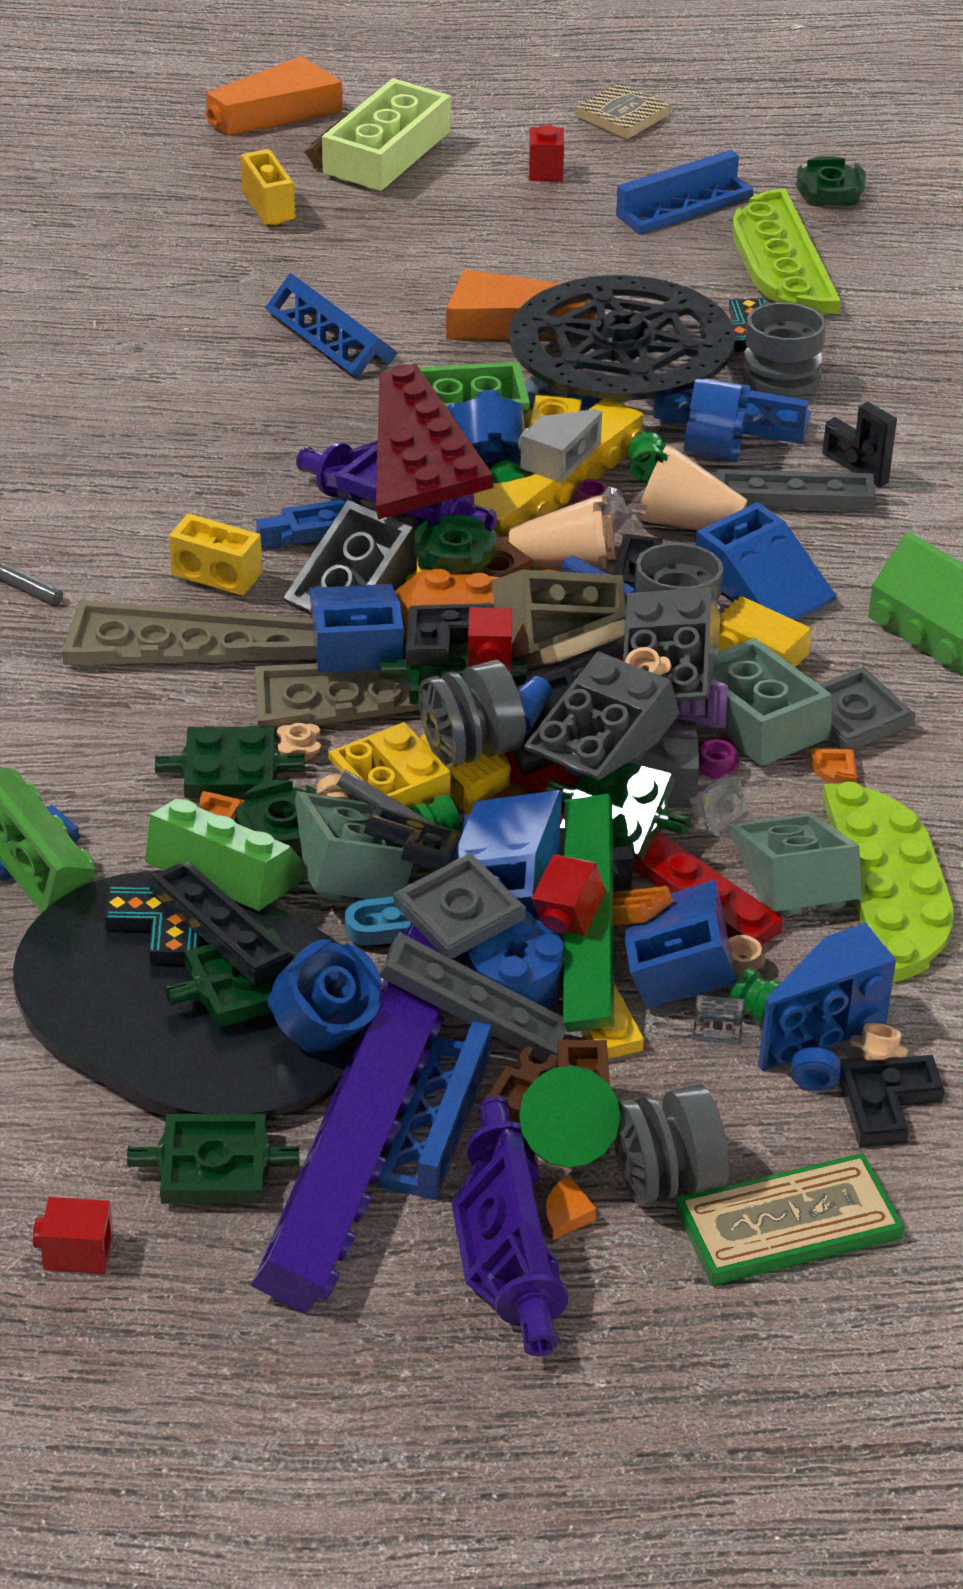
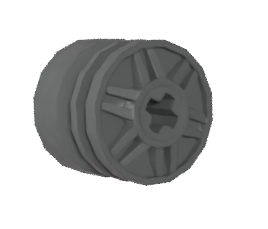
[743,302,826,397]
[634,543,724,613]
[419,660,526,769]
[614,1084,729,1206]

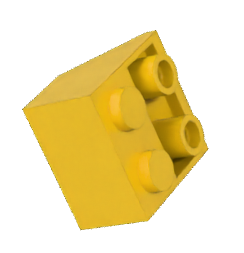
[328,722,451,809]

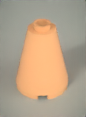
[636,445,748,531]
[503,495,616,575]

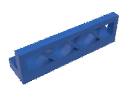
[616,150,753,235]
[265,273,398,378]
[654,388,811,444]
[379,1021,491,1200]

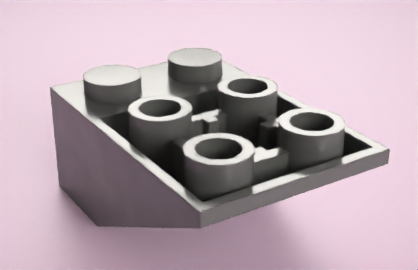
[623,587,720,701]
[524,651,680,780]

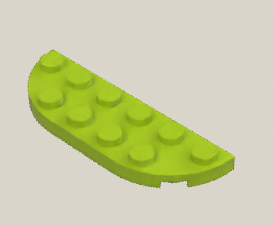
[732,188,841,316]
[822,781,954,983]

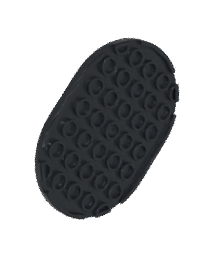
[13,870,362,1118]

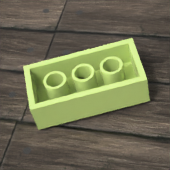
[322,78,451,191]

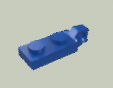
[256,497,363,548]

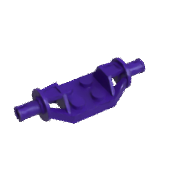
[296,440,497,531]
[451,1096,568,1357]

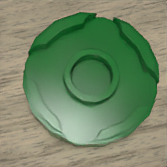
[519,1065,621,1168]

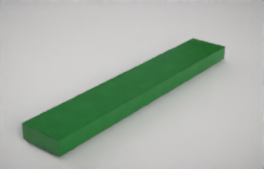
[563,794,614,1032]

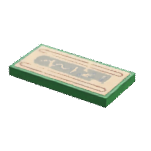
[675,1153,904,1286]

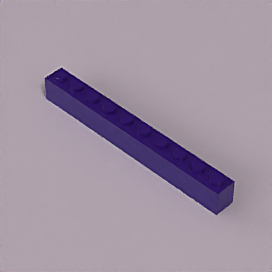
[250,923,468,1314]

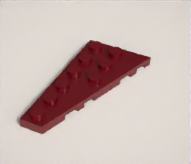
[376,363,494,520]

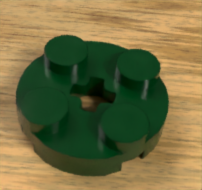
[796,156,866,207]
[414,515,497,574]
[237,780,321,852]

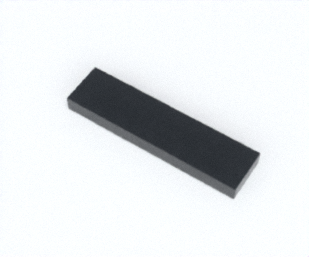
[149,860,294,985]

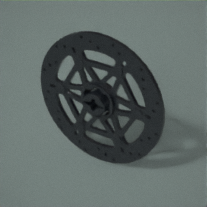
[509,275,735,400]

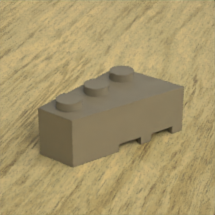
[492,569,626,660]

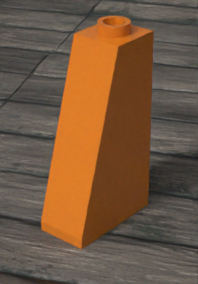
[205,56,343,136]
[446,269,596,340]

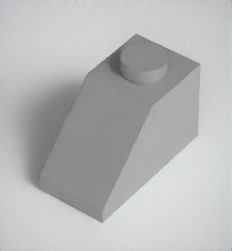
[518,409,602,483]

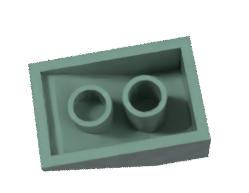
[706,638,832,766]
[295,791,413,900]
[729,813,862,915]

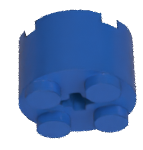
[684,378,751,462]
[446,390,525,470]
[468,911,564,1011]
[268,940,382,1053]

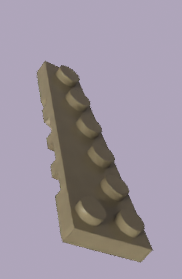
[62,600,316,668]
[255,664,420,734]

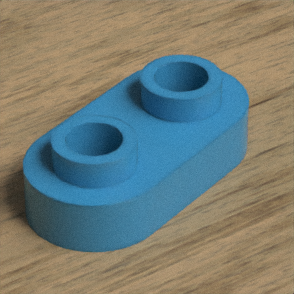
[345,897,411,945]

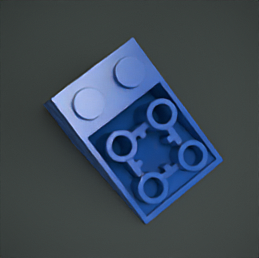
[696,502,836,621]
[309,584,404,673]
[451,790,562,920]
[625,880,737,1009]
[758,923,896,1071]

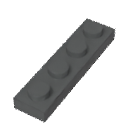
[716,469,876,511]
[380,932,566,1062]

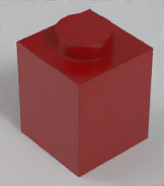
[529,125,564,181]
[468,607,512,673]
[531,854,606,936]
[33,1196,113,1274]

